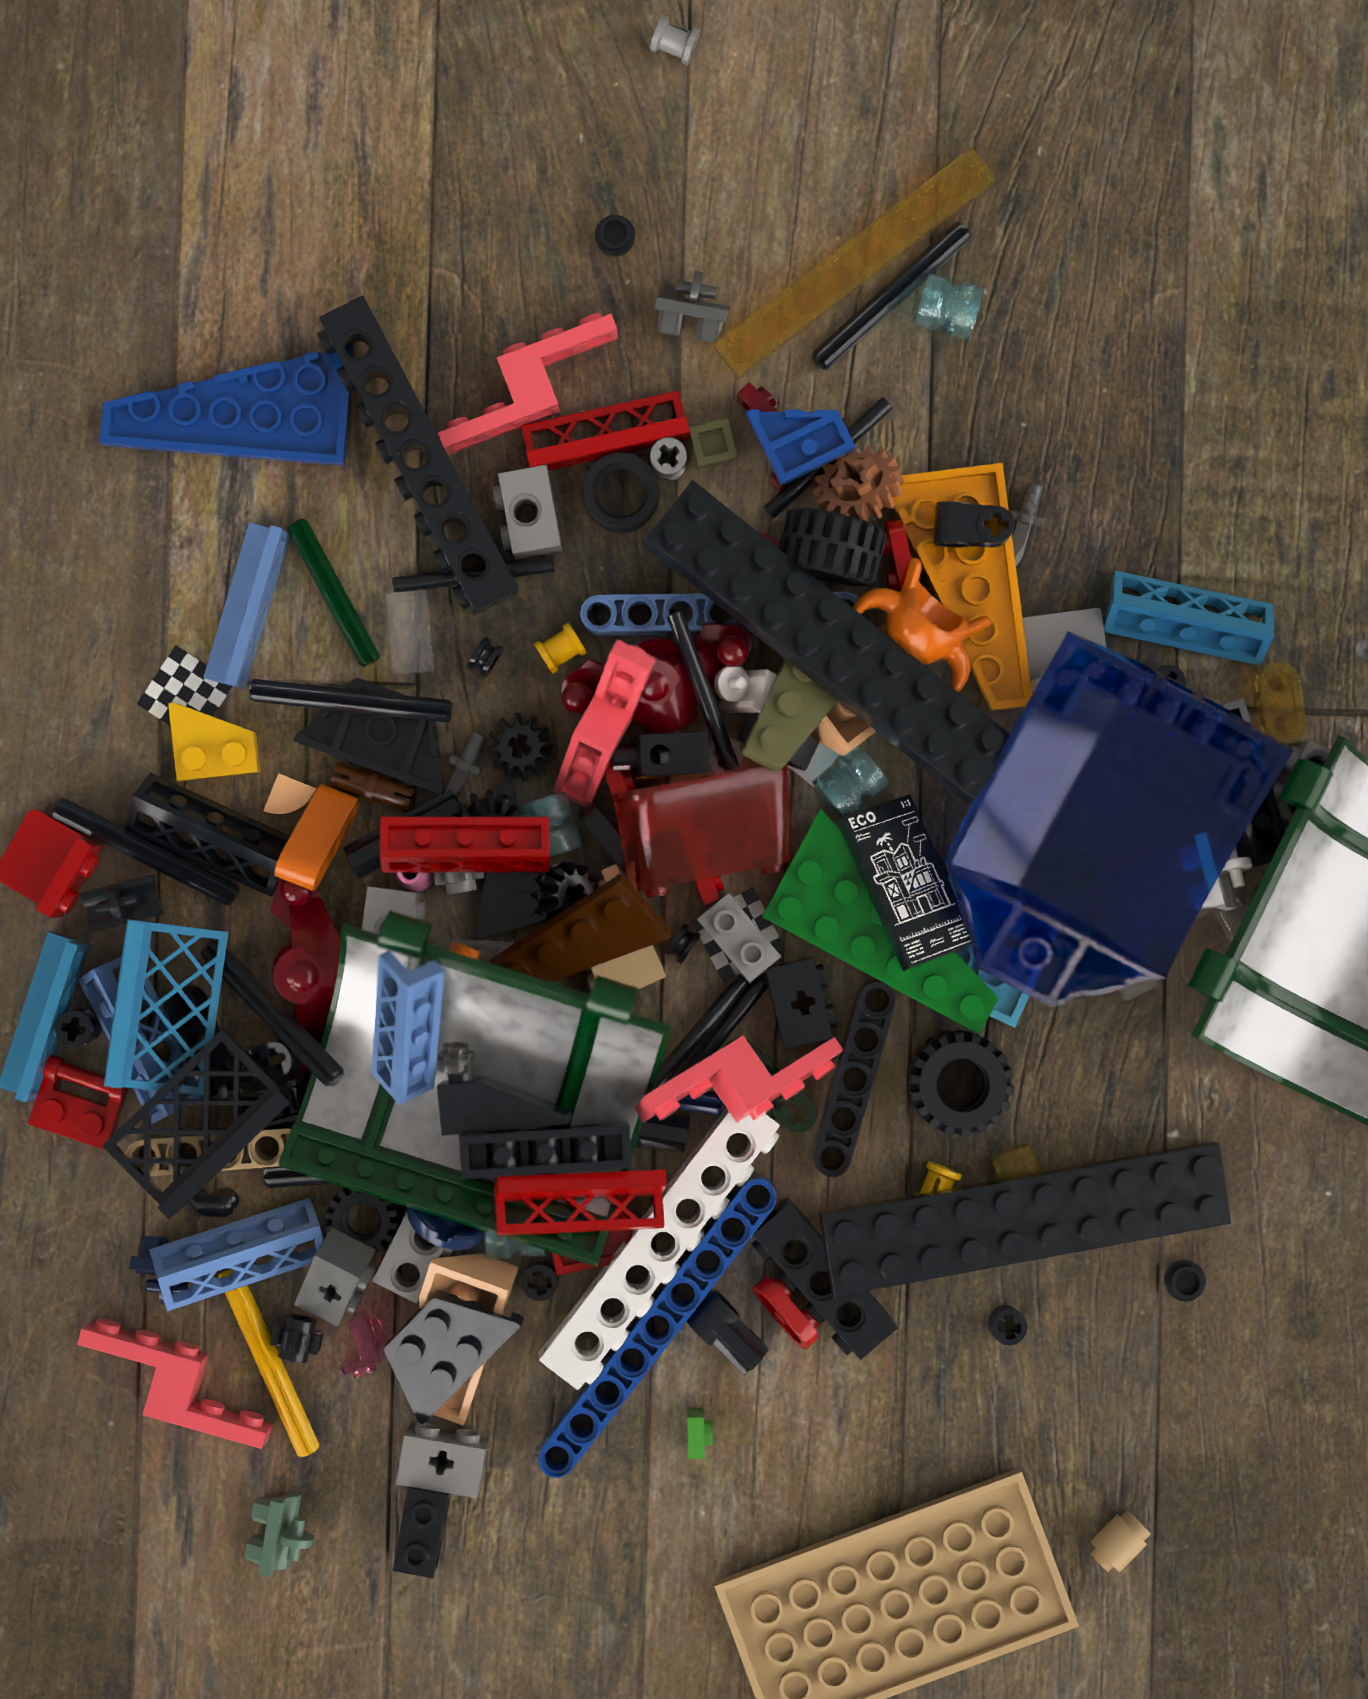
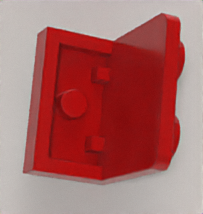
[0,809,103,918]

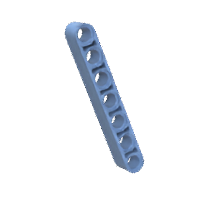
[580,592,863,636]

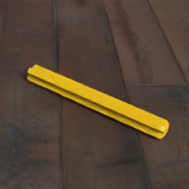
[218,1268,319,1457]

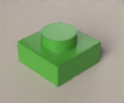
[687,1408,712,1459]

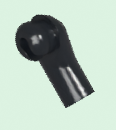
[188,1188,240,1217]

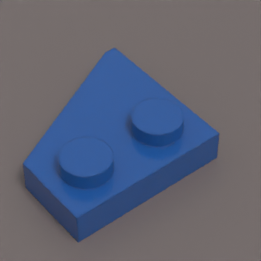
[746,409,856,486]

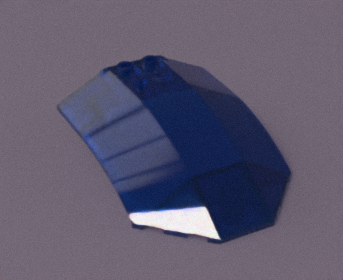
[944,631,1293,1007]

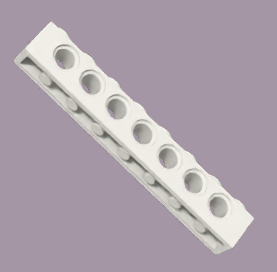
[539,1108,780,1390]

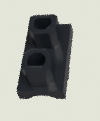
[80,875,164,933]

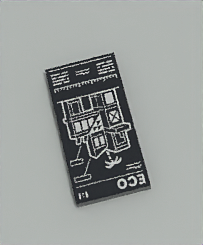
[837,794,977,972]

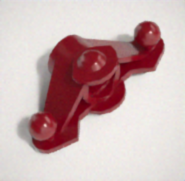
[561,622,752,734]
[270,879,341,1069]

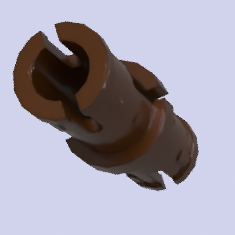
[330,762,416,812]

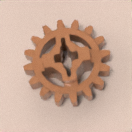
[813,445,904,521]

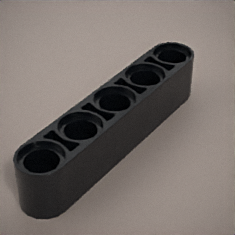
[812,980,896,1177]

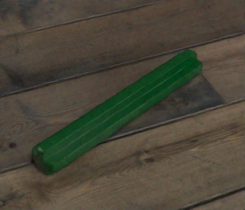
[287,519,380,667]

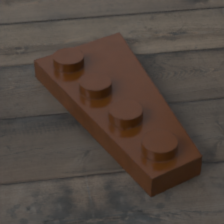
[490,873,671,982]

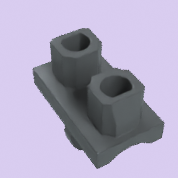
[654,271,730,343]

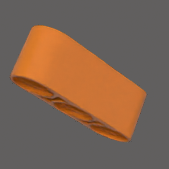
[274,784,360,891]

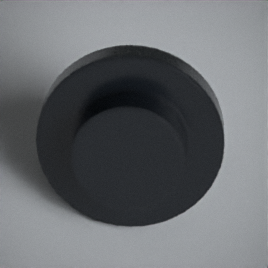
[595,215,635,257]
[1164,1260,1206,1302]

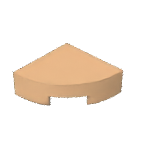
[263,773,317,814]

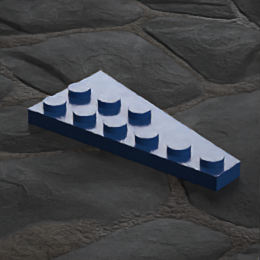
[100,343,356,466]

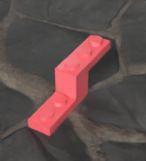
[438,313,618,455]
[553,639,656,808]
[634,1036,844,1123]
[77,1318,273,1449]

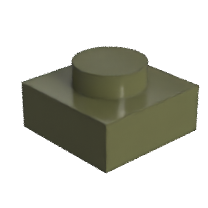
[689,418,738,469]

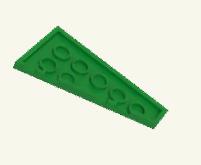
[762,809,999,1034]

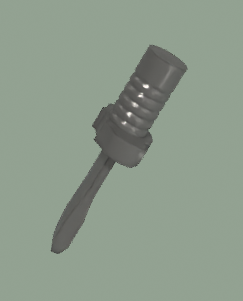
[1009,483,1044,566]
[444,730,488,799]

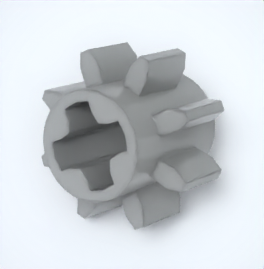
[433,872,485,895]

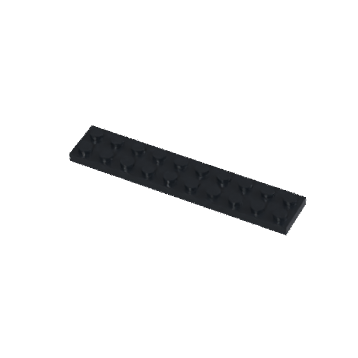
[642,480,1016,804]
[819,1141,1231,1297]

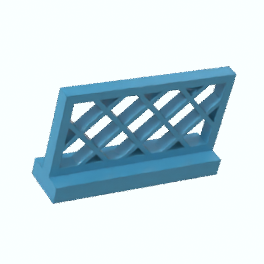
[104,919,228,1096]

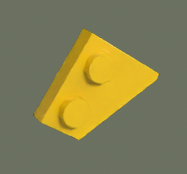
[168,703,261,781]

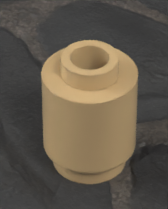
[1090,1510,1151,1572]

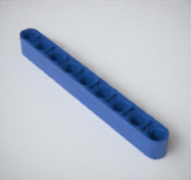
[538,1174,777,1478]

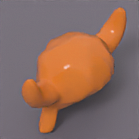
[852,558,991,693]

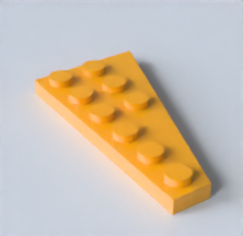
[892,463,1033,711]

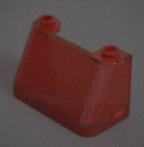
[613,763,792,898]

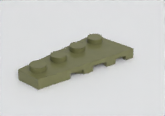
[740,659,838,773]

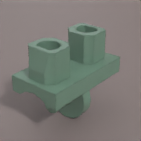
[244,1492,315,1577]

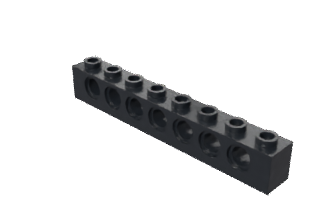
[317,295,518,616]

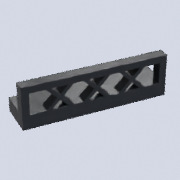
[125,773,290,897]

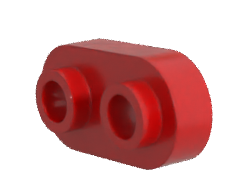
[882,519,911,592]
[752,1276,819,1350]

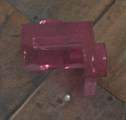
[338,1309,385,1378]

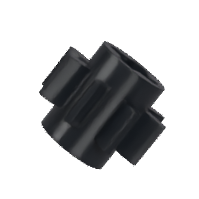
[270,1314,324,1363]

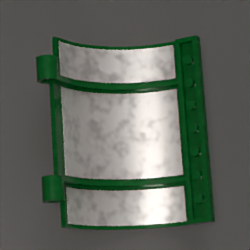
[1187,735,1368,1126]
[279,910,672,1267]

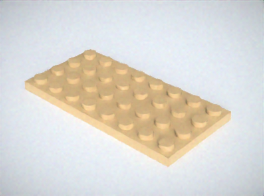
[714,1468,1079,1699]

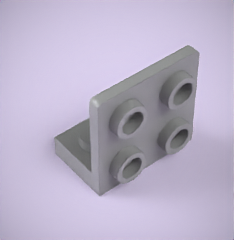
[1022,608,1119,698]

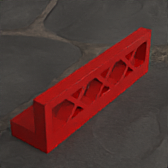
[521,390,690,471]
[380,817,550,873]
[494,1170,667,1236]

